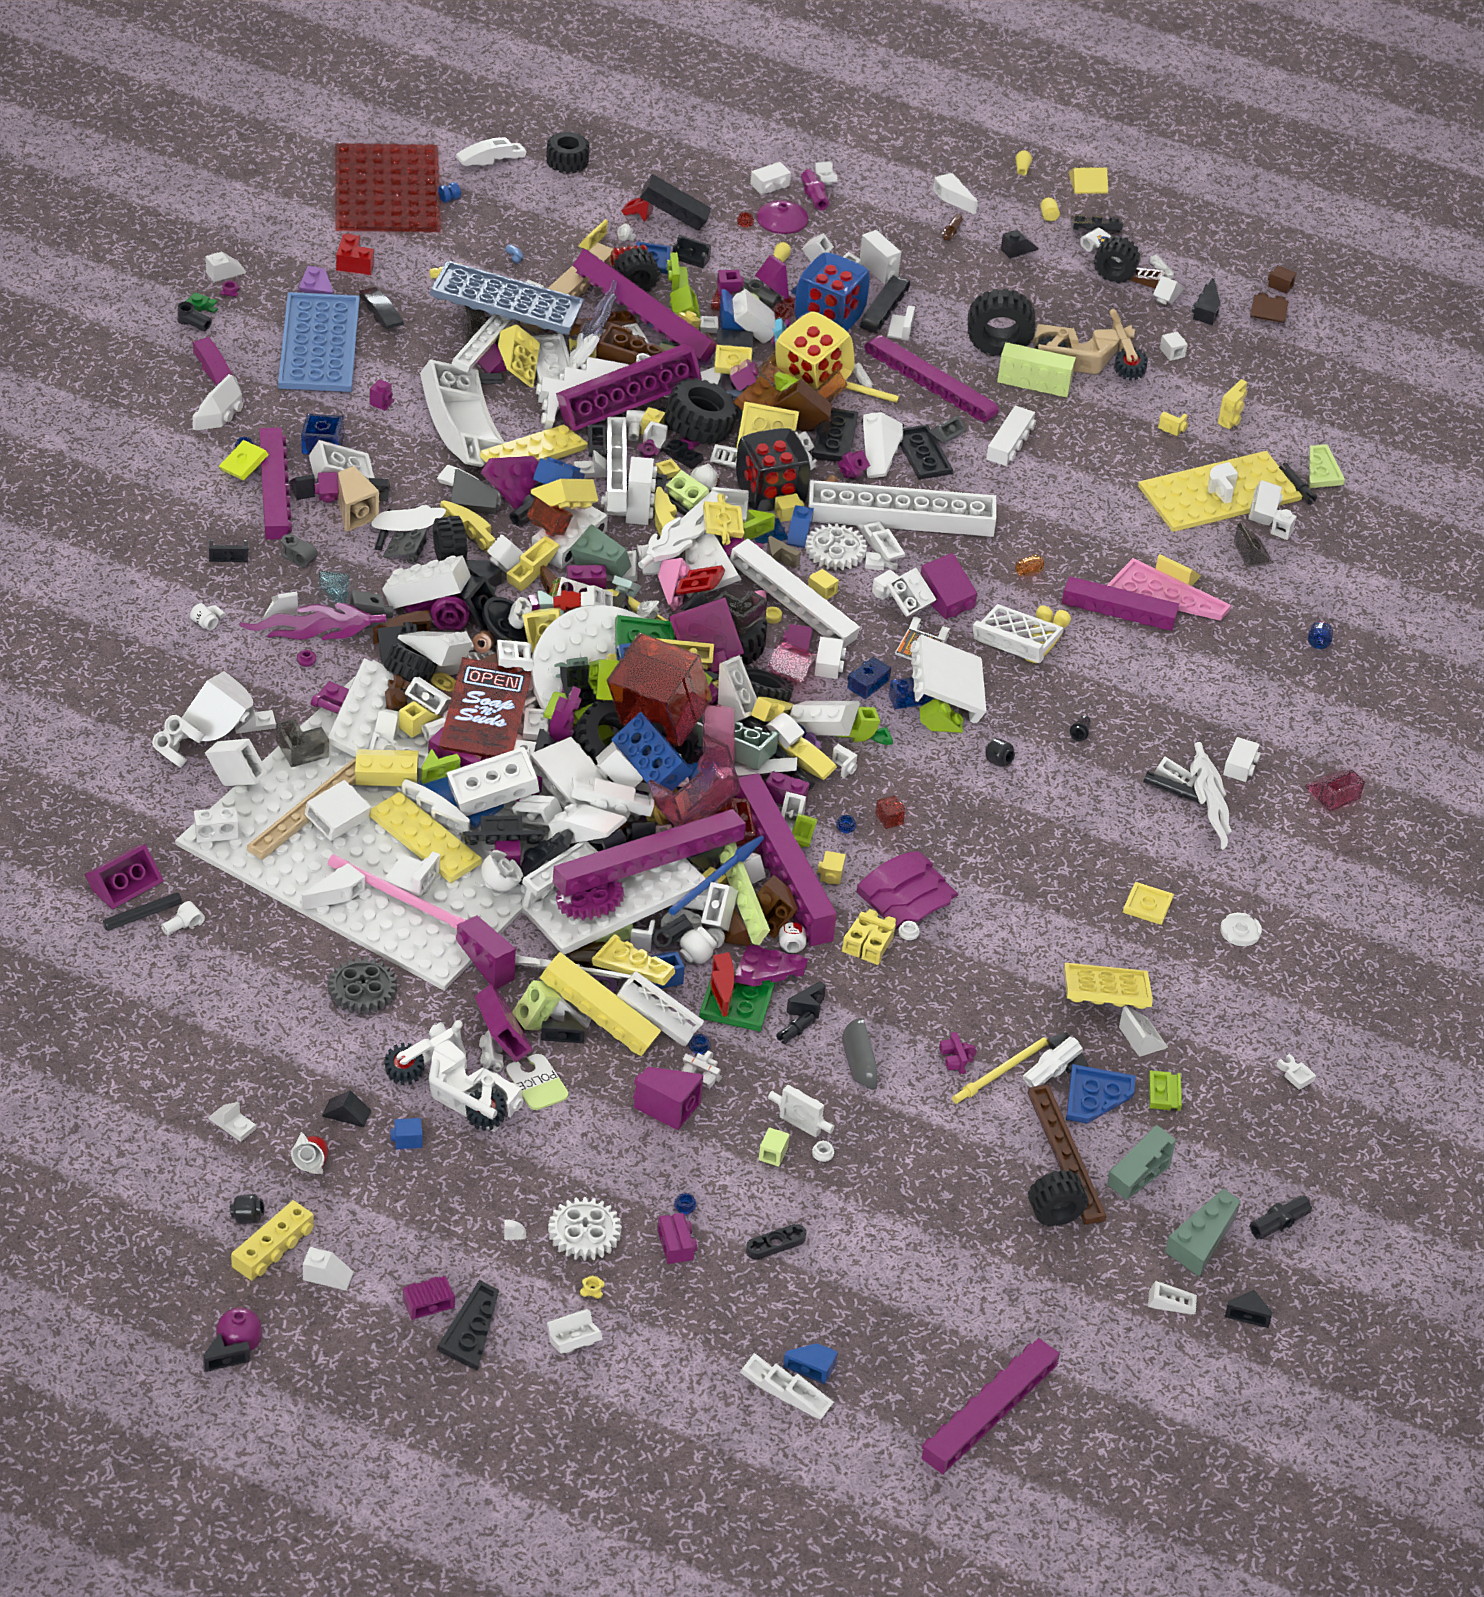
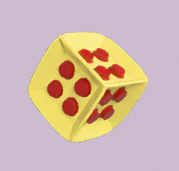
[775,311,855,397]

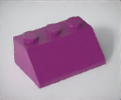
[84,844,164,909]

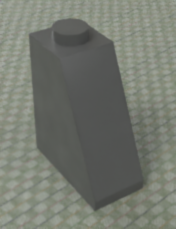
[451,469,502,514]

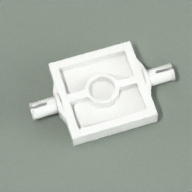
[768,1085,835,1137]

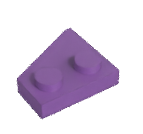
[299,266,333,294]

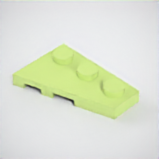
[1309,444,1345,488]

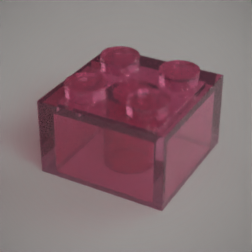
[767,640,817,683]

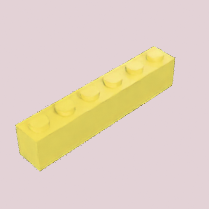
[540,952,661,1056]

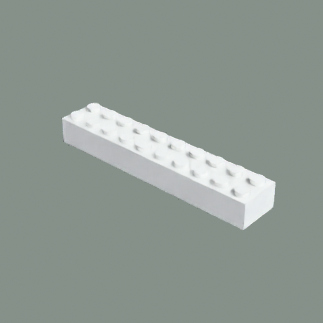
[808,480,996,537]

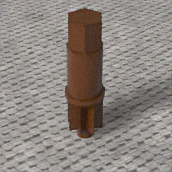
[942,214,963,241]

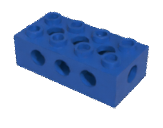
[611,712,693,799]

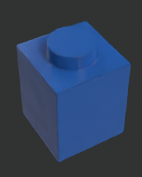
[390,1118,422,1149]

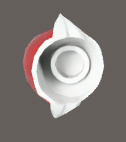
[291,1133,329,1174]

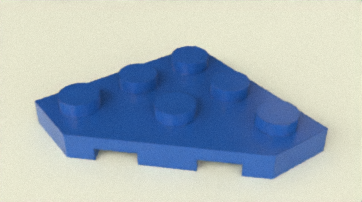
[1066,1064,1136,1124]

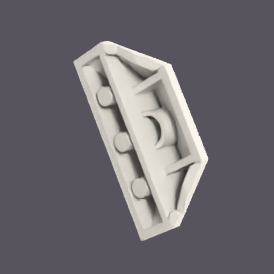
[193,374,243,430]

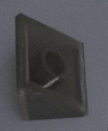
[1234,522,1274,568]

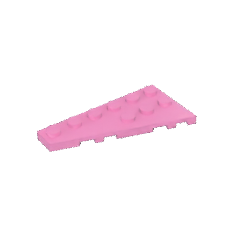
[1107,558,1231,621]

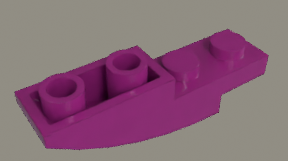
[549,686,581,742]

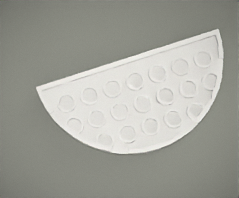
[531,605,643,709]

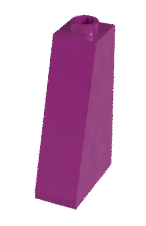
[474,984,533,1062]

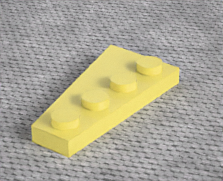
[592,934,675,986]

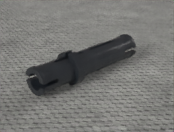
[1279,463,1317,504]
[1143,771,1200,803]

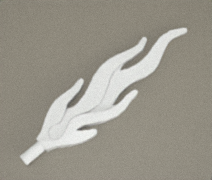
[638,499,718,569]
[1190,742,1232,850]
[515,954,631,979]

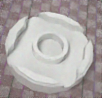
[1220,912,1262,946]

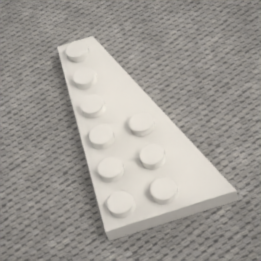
[685,523,742,598]

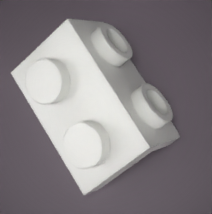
[547,1309,602,1354]

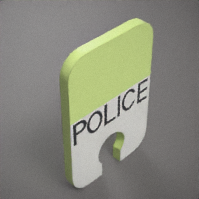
[506,1054,568,1110]

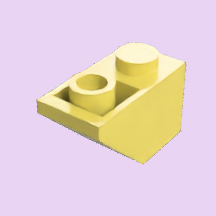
[399,701,442,738]

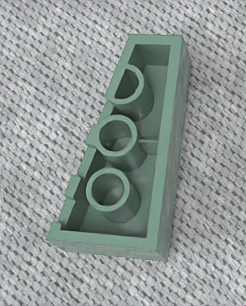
[1165,1188,1241,1277]

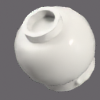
[679,926,718,964]

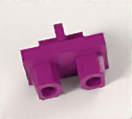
[939,1032,977,1074]

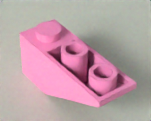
[658,558,690,611]

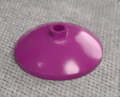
[757,200,808,234]

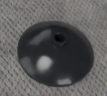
[482,597,528,642]

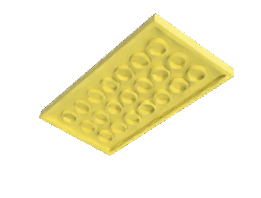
[1138,451,1302,532]

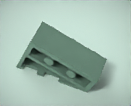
[570,524,632,578]
[1107,1125,1176,1200]

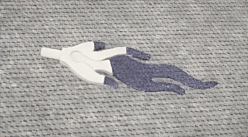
[570,280,617,369]

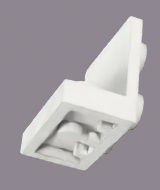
[384,852,440,898]

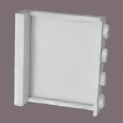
[910,635,987,723]

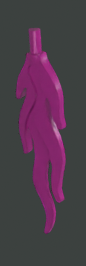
[239,603,386,640]

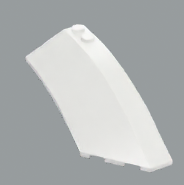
[420,360,507,467]

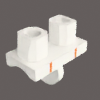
[682,1051,722,1089]

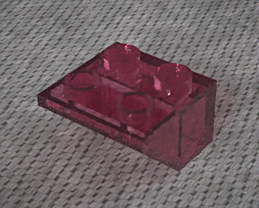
[1305,769,1365,812]

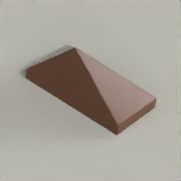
[724,908,751,946]

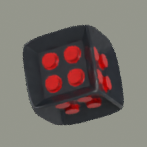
[736,428,811,512]

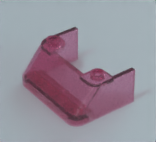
[648,734,740,827]

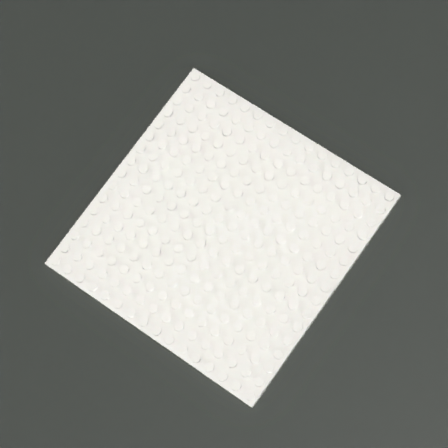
[175,660,611,991]

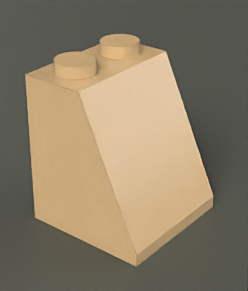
[338,466,379,532]

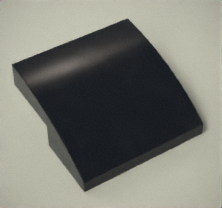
[560,665,598,706]

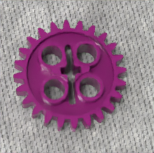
[556,880,624,921]

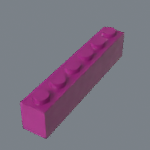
[1062,576,1180,631]

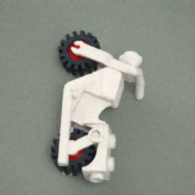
[384,1020,524,1132]

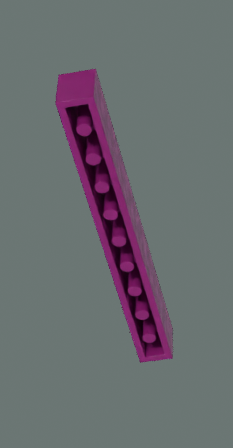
[572,248,719,362]
[553,809,746,897]

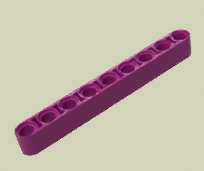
[864,335,999,423]

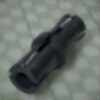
[776,1011,815,1045]

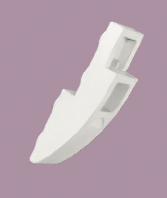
[456,137,526,166]

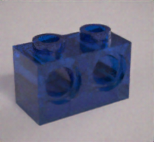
[889,677,933,710]

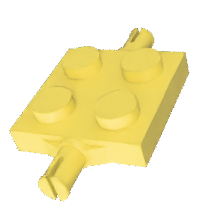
[703,493,744,545]

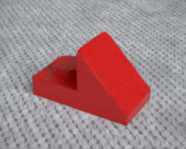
[621,197,654,222]

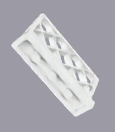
[973,604,1063,664]
[522,841,598,916]

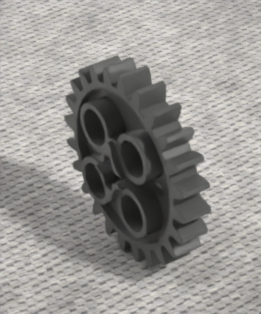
[328,957,397,1015]

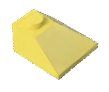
[523,608,561,652]

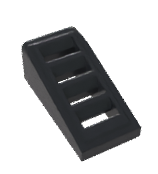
[587,424,607,457]

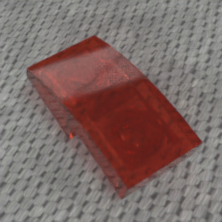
[772,296,795,322]

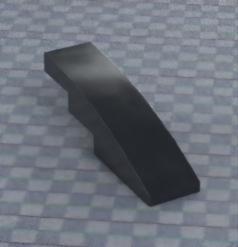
[359,287,404,329]

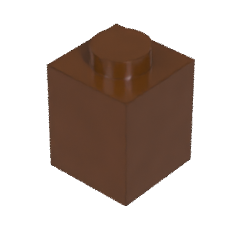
[1267,265,1296,294]

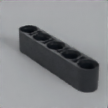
[860,275,910,333]

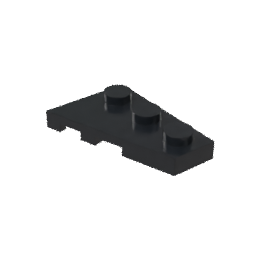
[1070,214,1123,230]
[519,829,574,885]

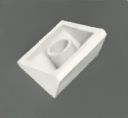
[1119,1006,1168,1057]

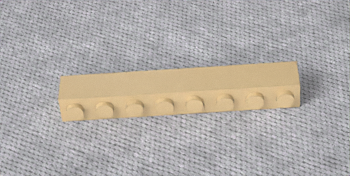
[520,243,613,334]

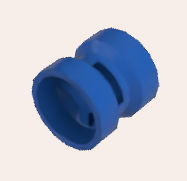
[438,182,461,203]

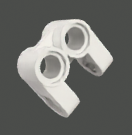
[152,715,205,768]

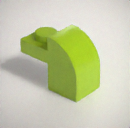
[837,707,880,743]

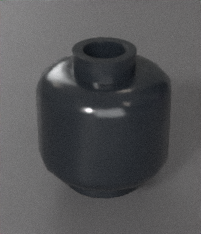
[985,738,1015,767]
[230,1194,265,1224]

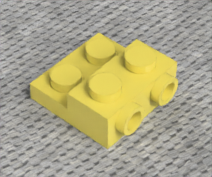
[1218,379,1247,429]

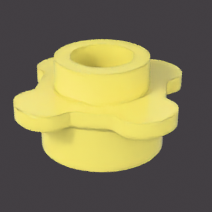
[580,1276,605,1299]

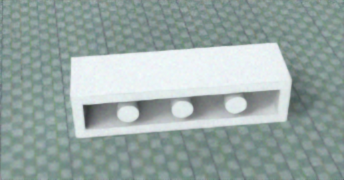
[986,406,1036,466]

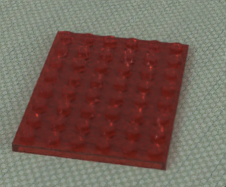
[335,143,441,232]

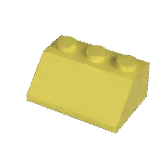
[531,479,599,509]
[355,749,419,786]

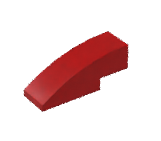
[710,952,734,1017]

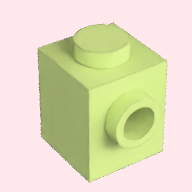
[759,1128,790,1167]

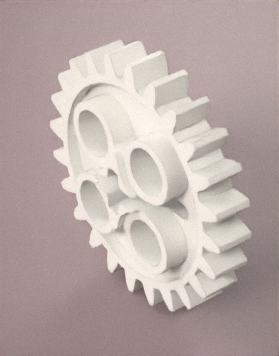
[805,523,867,571]
[548,1197,622,1261]

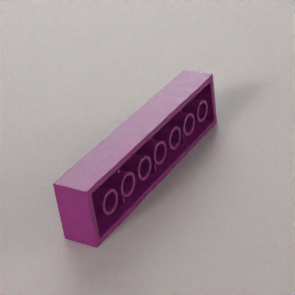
[556,344,702,431]

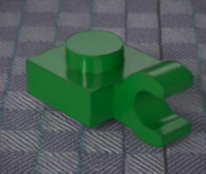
[186,292,218,313]

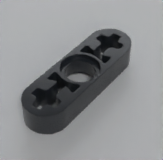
[746,1224,807,1260]

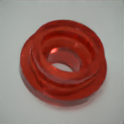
[737,212,754,227]

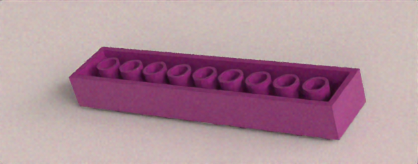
[732,773,837,947]

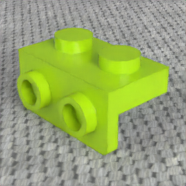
[666,253,689,291]

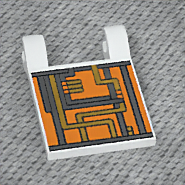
[895,617,950,660]

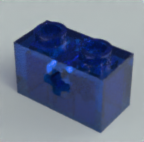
[847,656,891,700]

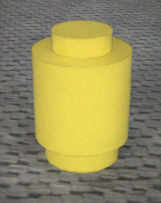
[1040,198,1060,221]

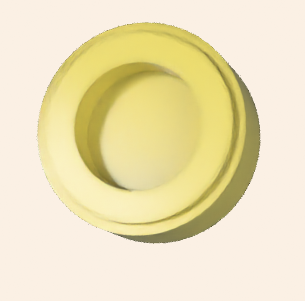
[763,607,782,624]

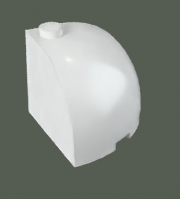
[176,671,253,741]

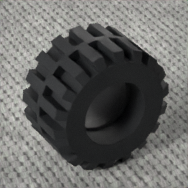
[546,132,590,174]
[1093,236,1141,283]
[612,247,660,292]
[433,516,468,561]
[383,643,438,684]
[1028,1170,1089,1227]

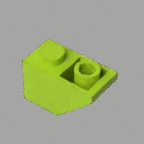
[920,698,964,733]

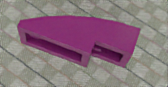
[193,337,233,386]

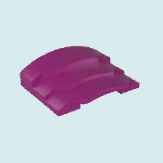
[856,851,959,929]

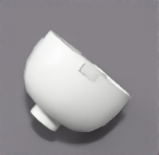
[481,850,523,892]

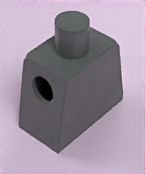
[349,590,393,629]

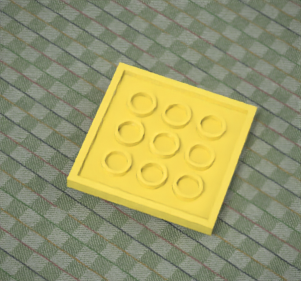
[1064,963,1153,1009]

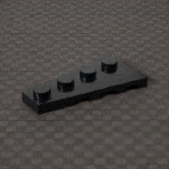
[437,1280,499,1370]

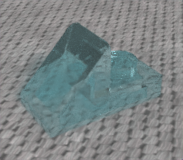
[319,571,349,604]

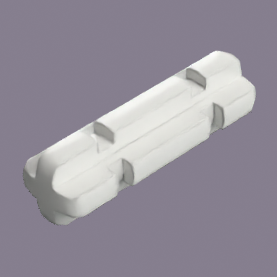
[1149,254,1174,279]
[853,363,873,388]

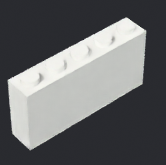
[530,737,610,810]

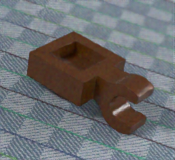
[385,675,407,711]

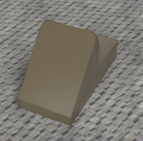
[767,536,801,569]

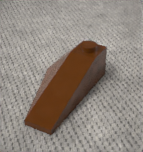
[596,323,666,365]

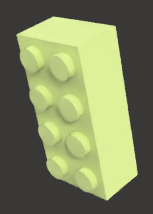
[997,343,1076,397]

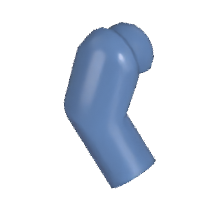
[505,244,524,264]

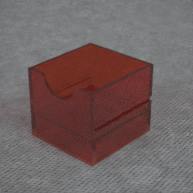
[607,632,712,747]

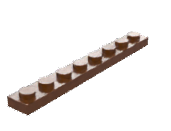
[1028,1084,1106,1225]

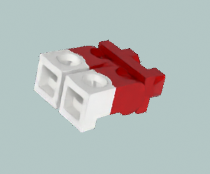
[553,585,613,612]

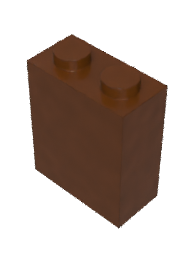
[773,379,833,432]

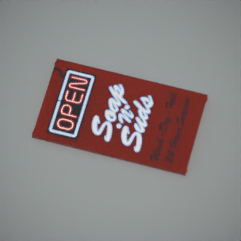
[439,657,532,758]

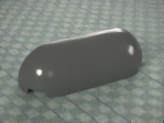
[842,1018,877,1089]

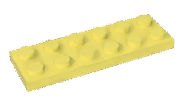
[480,425,588,462]
[369,791,482,883]

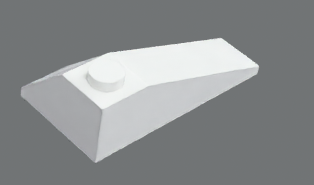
[863,412,903,478]

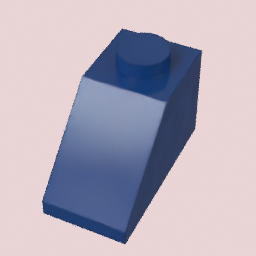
[787,505,814,548]
[783,1343,838,1384]

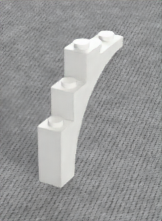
[536,357,628,431]

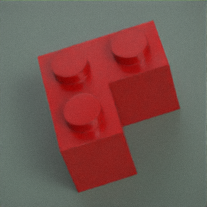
[336,234,374,275]

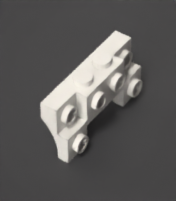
[570,774,654,818]

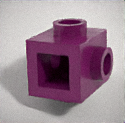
[837,450,871,479]

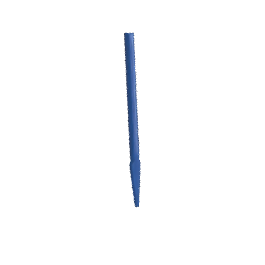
[669,836,764,916]

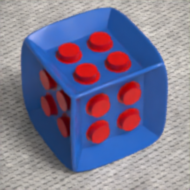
[795,252,870,331]

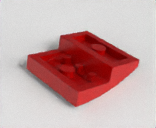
[676,565,725,595]

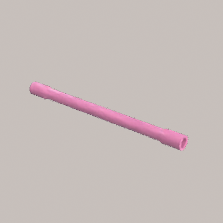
[328,854,465,929]

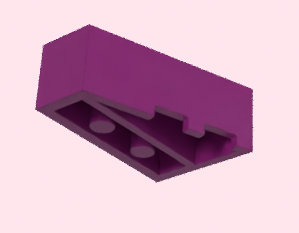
[456,915,516,989]

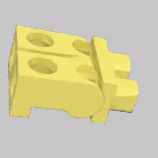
[842,909,896,965]

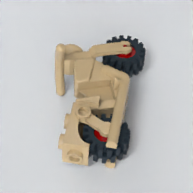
[1031,309,1148,381]

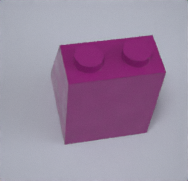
[921,553,977,619]
[633,1067,704,1130]

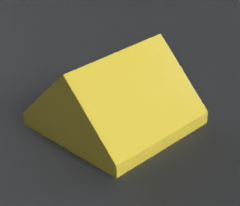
[1069,168,1108,194]
[1156,554,1201,586]

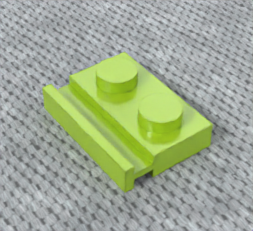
[1149,1070,1182,1111]

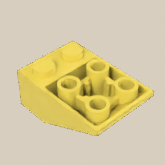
[498,324,540,388]

